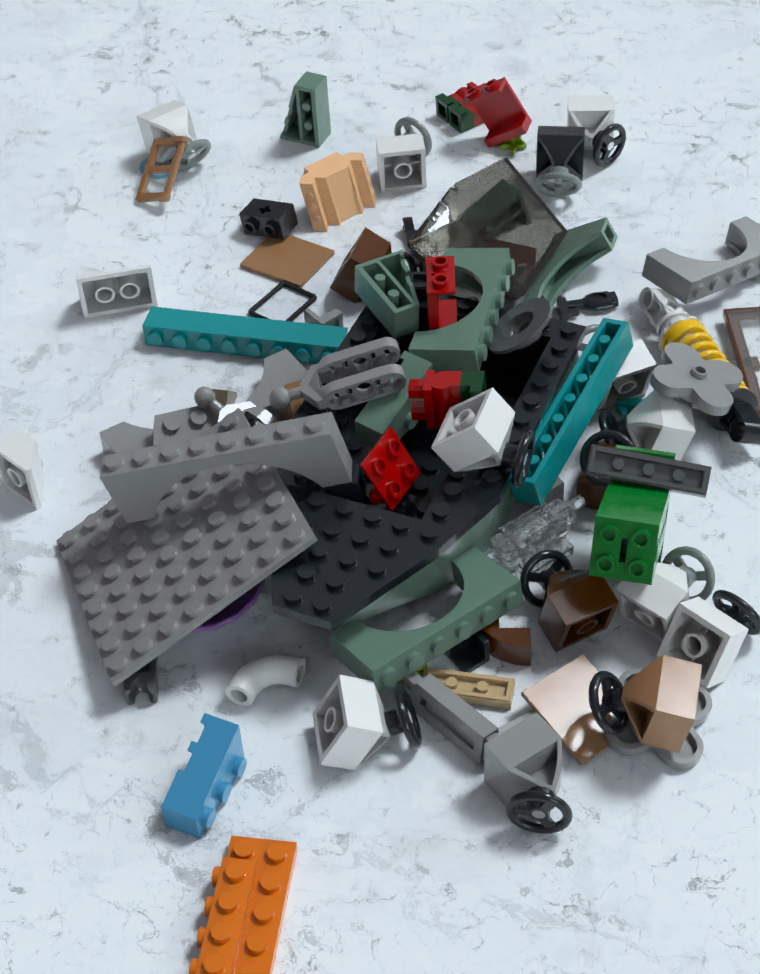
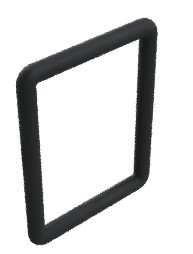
[248,281,317,322]

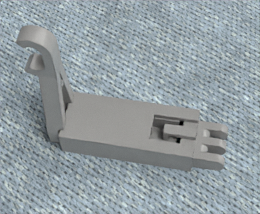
[401,671,536,765]

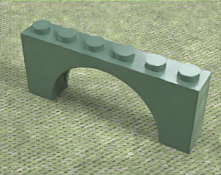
[408,248,515,372]
[329,547,523,693]

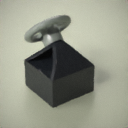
[535,126,585,196]

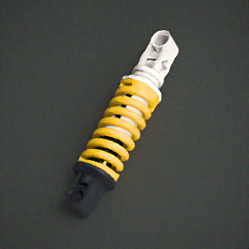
[639,287,760,445]

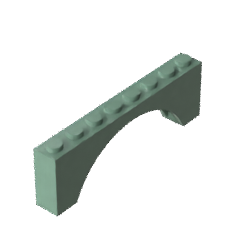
[525,217,618,307]

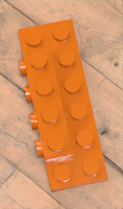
[189,836,298,974]

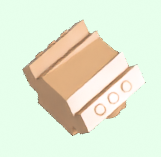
[299,152,377,232]

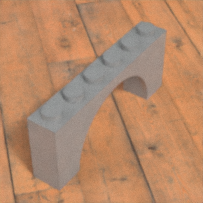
[642,216,760,305]

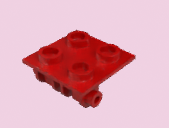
[360,427,421,511]

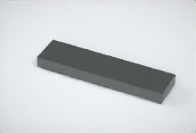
[586,444,712,498]

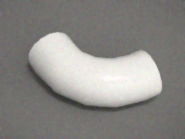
[225,654,306,706]

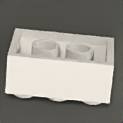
[75,264,158,318]

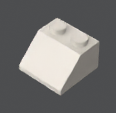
[0,428,45,510]

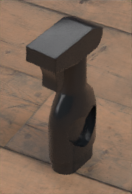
[556,291,619,322]

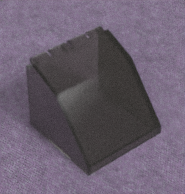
[407,157,568,298]

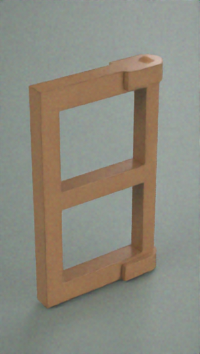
[135,136,188,202]

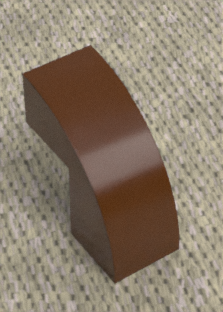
[479,619,531,666]

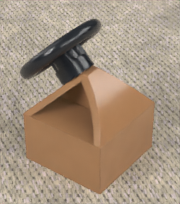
[589,655,702,753]

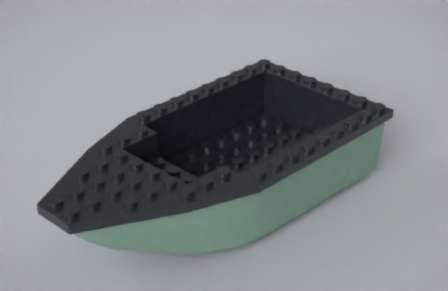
[272,295,586,630]

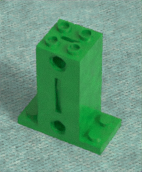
[588,445,676,585]

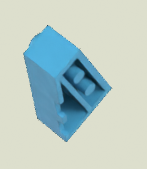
[161,713,247,839]

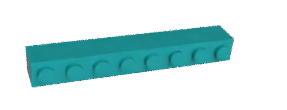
[142,306,348,364]
[510,318,634,506]

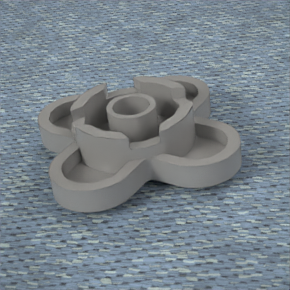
[650,342,743,416]
[606,668,712,770]

